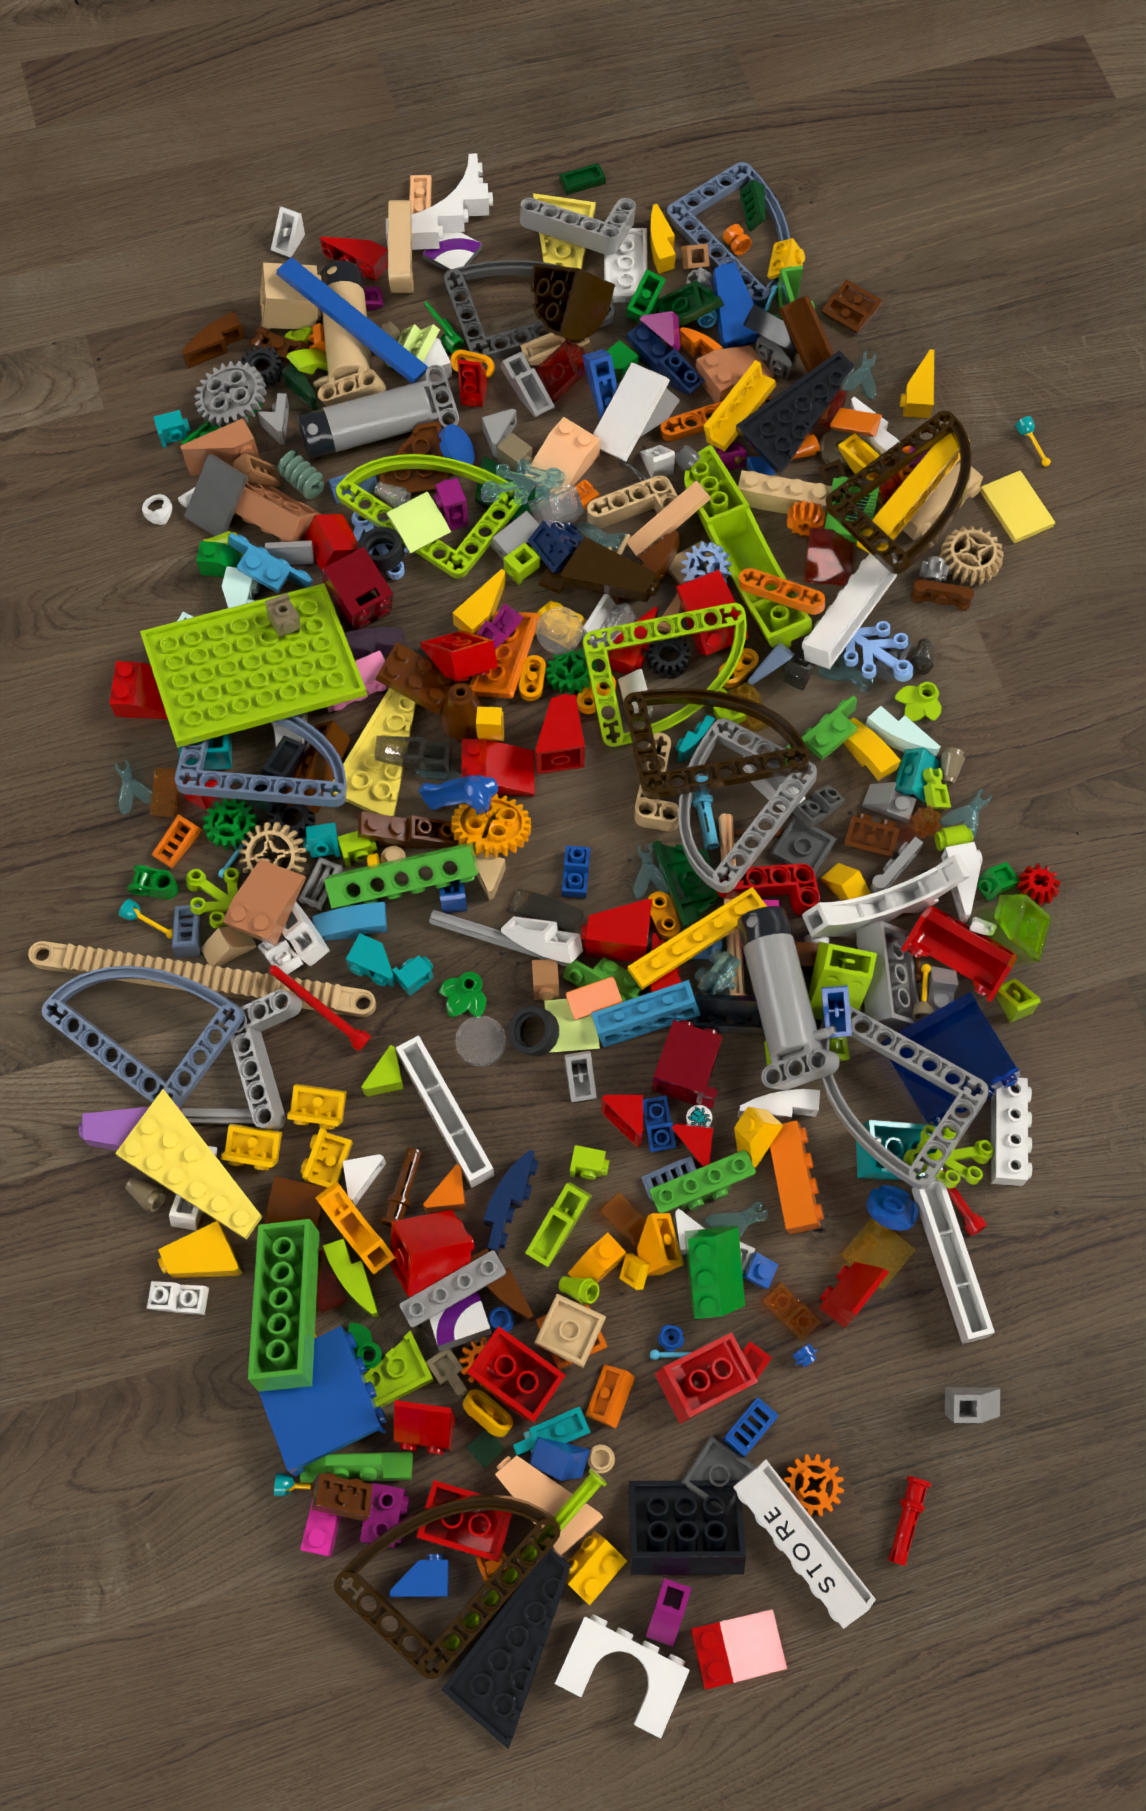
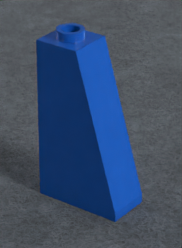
[712,262,760,349]

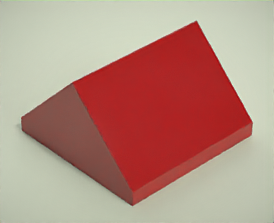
[303,514,359,574]
[601,1095,643,1148]

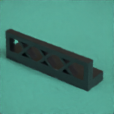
[691,994,764,1034]

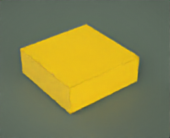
[619,1253,650,1290]

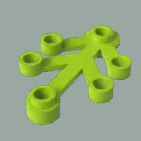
[186,867,239,928]
[903,1125,994,1188]

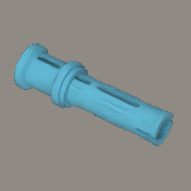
[691,776,720,850]

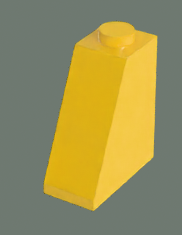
[157,1221,243,1279]

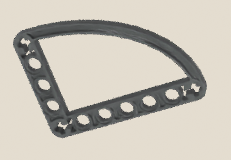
[444,260,615,360]

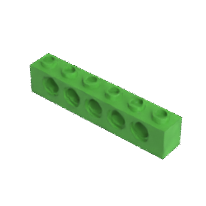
[324,842,479,908]

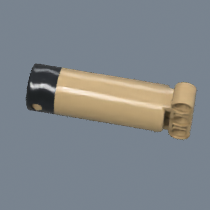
[313,261,386,407]

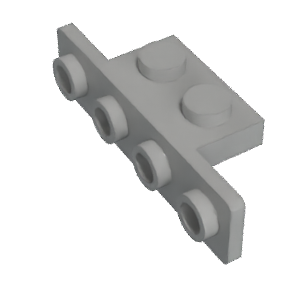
[400,1251,506,1328]

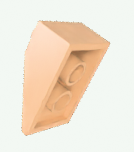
[524,417,600,501]

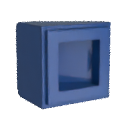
[746,456,775,475]

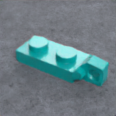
[513,1406,591,1457]

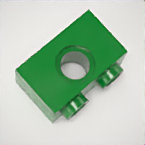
[625,269,666,323]

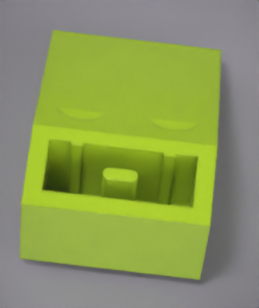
[808,942,877,1021]

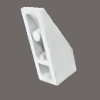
[941,842,983,923]

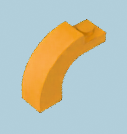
[315,1181,395,1274]

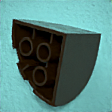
[531,263,615,340]

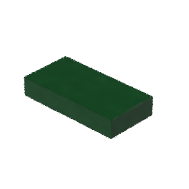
[559,163,606,195]

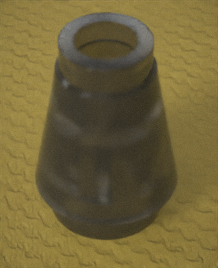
[910,639,933,675]

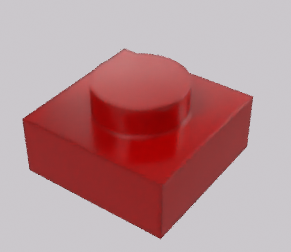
[742,1341,773,1380]

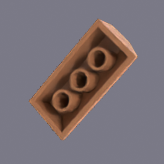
[234,482,322,542]

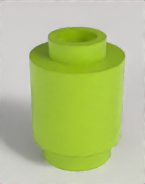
[934,824,973,851]

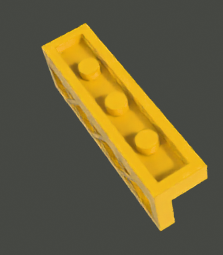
[704,360,776,451]

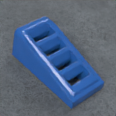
[722,1397,779,1458]

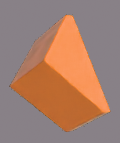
[423,1164,466,1214]

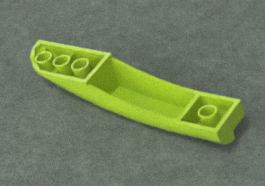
[684,445,812,648]

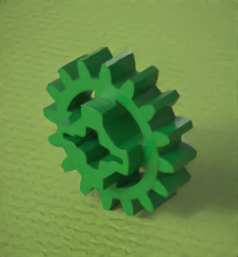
[546,648,598,695]
[203,798,257,850]

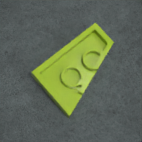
[364,1330,434,1408]

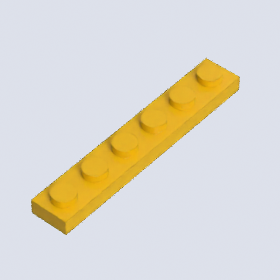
[628,887,767,990]

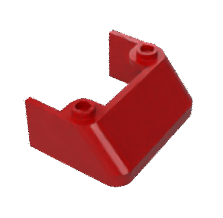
[901,906,1018,1002]

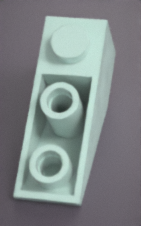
[222,567,260,608]

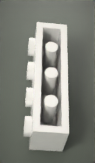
[991,1076,1032,1186]

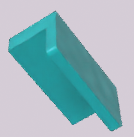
[894,747,940,803]

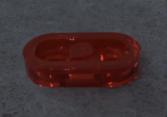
[823,389,848,430]

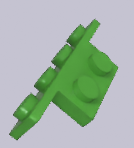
[785,696,857,766]
[563,957,643,1002]
[649,1150,756,1213]
[300,1452,413,1483]

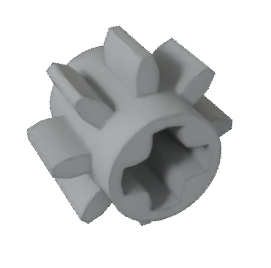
[686,267,713,290]
[919,556,949,583]

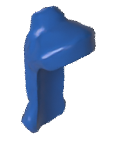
[418,775,498,815]

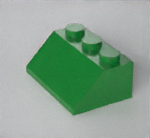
[684,1226,745,1319]

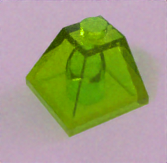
[994,894,1052,962]

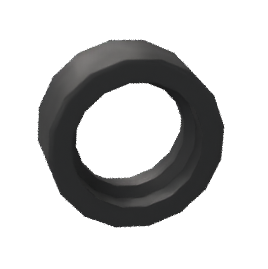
[358,527,405,572]
[508,1006,559,1056]

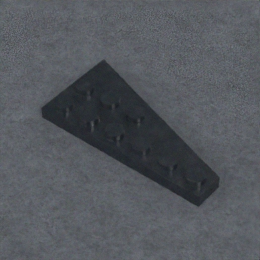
[736,350,854,476]
[441,1547,572,1749]

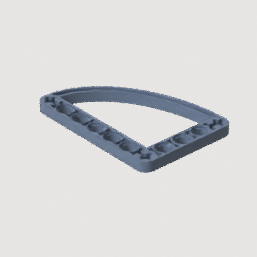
[667,162,790,307]
[175,716,347,807]
[42,966,244,1107]

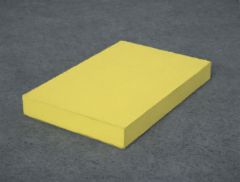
[980,470,1055,544]

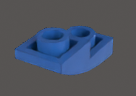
[562,845,590,898]
[643,1095,676,1152]

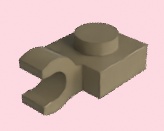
[426,1348,469,1399]

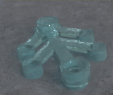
[481,459,565,505]

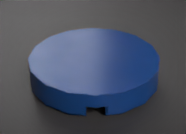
[438,424,475,465]
[866,1185,920,1231]

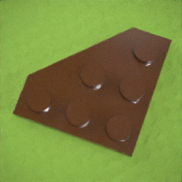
[380,421,450,499]

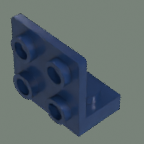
[528,520,583,574]

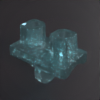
[694,949,741,995]

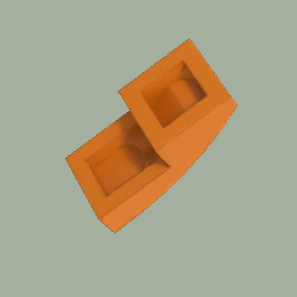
[679,327,723,357]

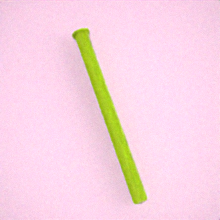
[444,1468,607,1650]

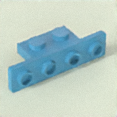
[228,533,313,593]

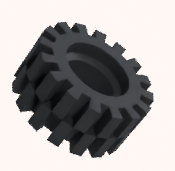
[241,345,283,389]
[647,633,690,679]
[269,802,316,840]

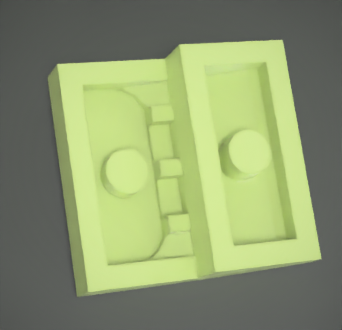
[385,324,440,367]
[386,492,451,554]
[544,999,600,1052]

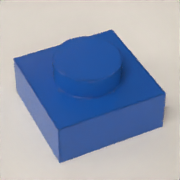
[743,1252,778,1289]

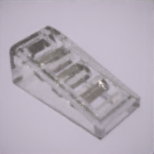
[591,603,636,647]

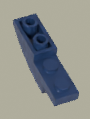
[625,322,705,395]
[484,1150,539,1256]

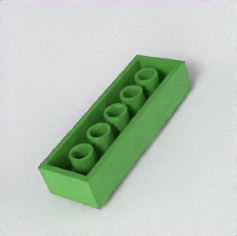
[248,1219,320,1392]

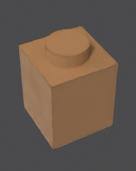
[681,243,710,269]
[532,959,559,1000]

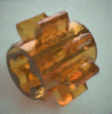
[911,806,942,838]

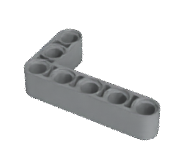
[520,198,636,255]
[226,989,302,1131]

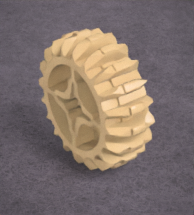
[940,525,1004,586]
[239,822,307,873]

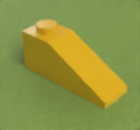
[899,349,934,419]
[452,569,506,634]

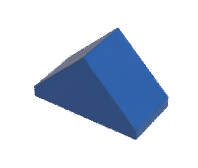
[439,880,467,914]
[822,985,852,1038]
[529,1436,590,1481]

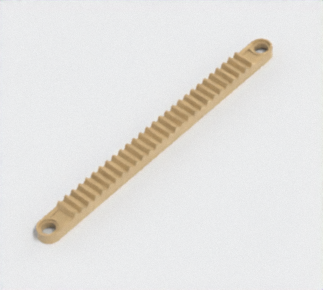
[28,941,376,1017]

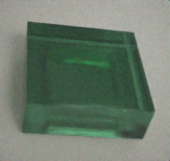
[466,1429,505,1469]

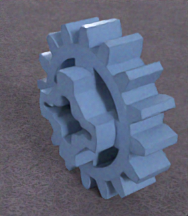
[681,542,732,584]

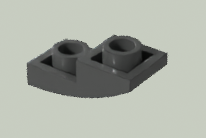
[755,335,792,380]
[792,784,846,828]

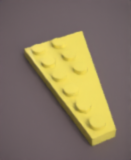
[533,193,596,269]
[333,688,416,816]
[115,1089,262,1240]

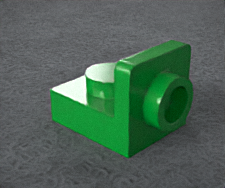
[977,862,1021,901]

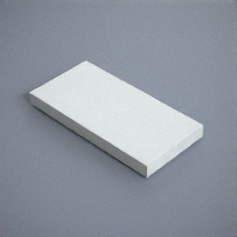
[604,228,648,302]
[593,363,670,462]

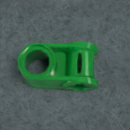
[127,865,179,900]

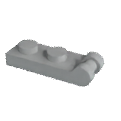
[869,837,923,894]

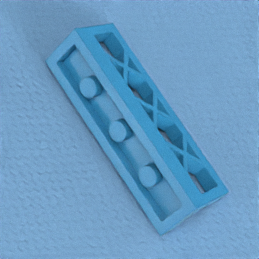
[591,980,700,1048]

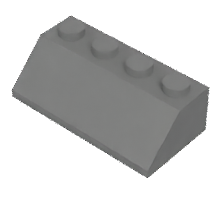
[856,921,922,1029]

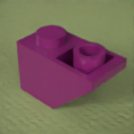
[646,1578,691,1647]

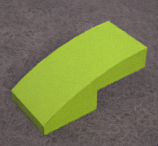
[286,349,327,375]

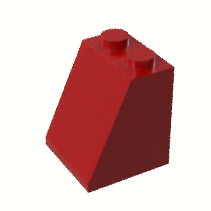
[536,694,585,774]
[581,899,652,963]
[389,1210,474,1297]

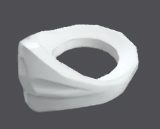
[142,494,172,525]

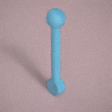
[765,285,778,311]
[218,838,251,878]
[650,1349,692,1360]

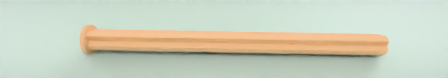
[718,814,748,996]

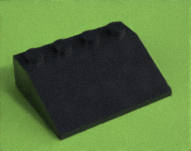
[629,1480,746,1575]

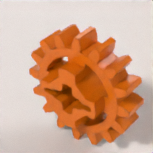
[783,1454,844,1517]

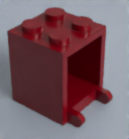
[323,546,393,631]
[651,1020,723,1109]

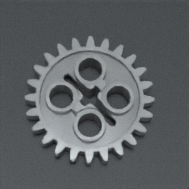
[194,361,267,428]

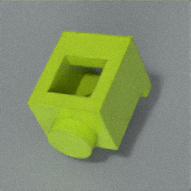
[503,542,540,585]
[338,831,377,868]
[570,1145,610,1180]

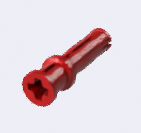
[888,1476,931,1567]

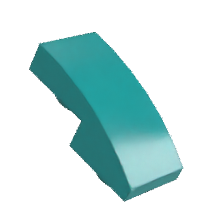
[675,715,715,763]

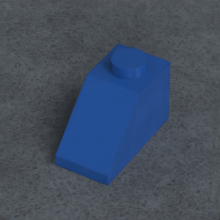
[390,1554,449,1598]

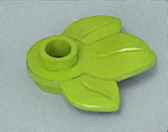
[895,682,941,722]

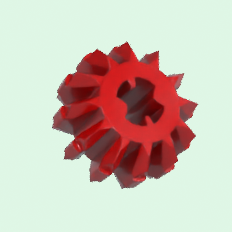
[1017,863,1061,907]

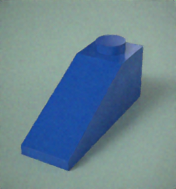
[582,349,618,420]

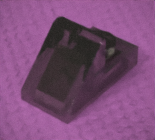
[783,652,817,690]

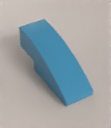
[312,902,387,941]

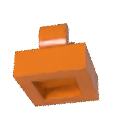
[308,323,326,353]
[567,480,599,512]

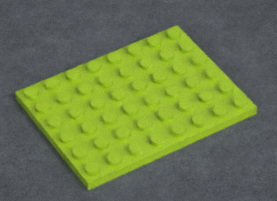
[140,583,367,748]

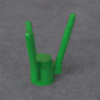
[424,301,464,354]

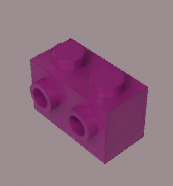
[433,478,469,531]
[360,1483,410,1549]

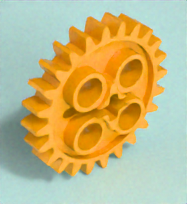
[451,793,531,858]

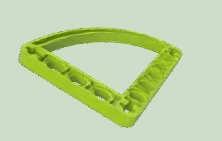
[336,454,522,579]
[583,603,747,747]

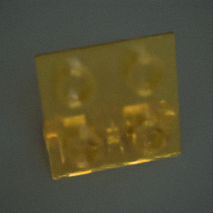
[841,1218,915,1290]

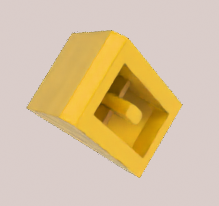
[820,863,871,901]

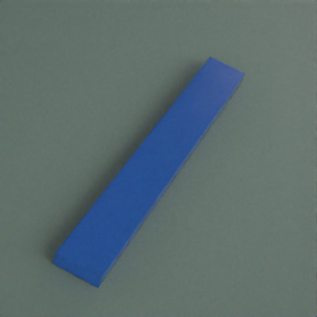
[276,257,428,383]

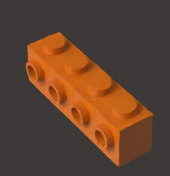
[770,1120,824,1234]

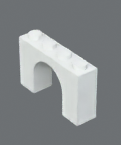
[555,1614,690,1738]

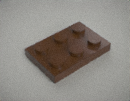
[375,642,456,715]

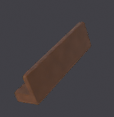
[779,295,834,373]
[285,720,350,814]

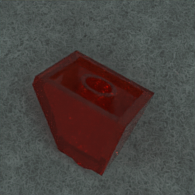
[536,340,586,404]
[804,528,853,586]

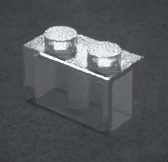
[528,484,585,525]

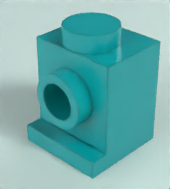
[153,410,191,448]
[302,822,341,858]
[392,955,433,996]

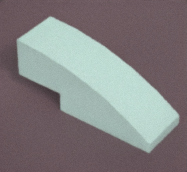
[865,706,941,757]

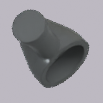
[675,444,700,471]

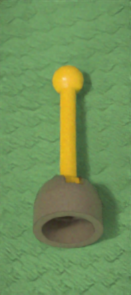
[912,964,934,1022]

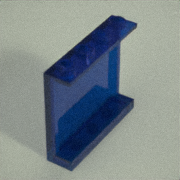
[880,991,1021,1126]

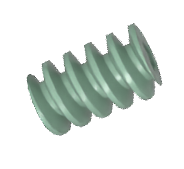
[276,450,324,499]

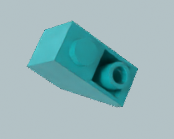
[346,933,395,987]

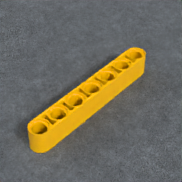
[857,433,970,555]

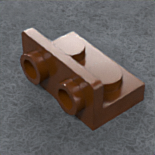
[844,812,900,857]
[310,1473,373,1521]

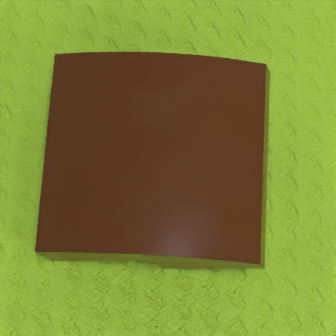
[821,280,882,334]
[264,1176,327,1230]

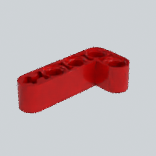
[717,863,820,916]

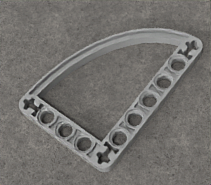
[678,719,817,893]
[820,1006,988,1189]

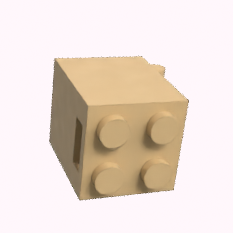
[260,263,321,331]

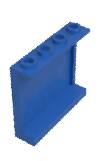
[259,1326,387,1476]

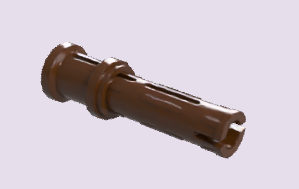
[380,1148,423,1228]

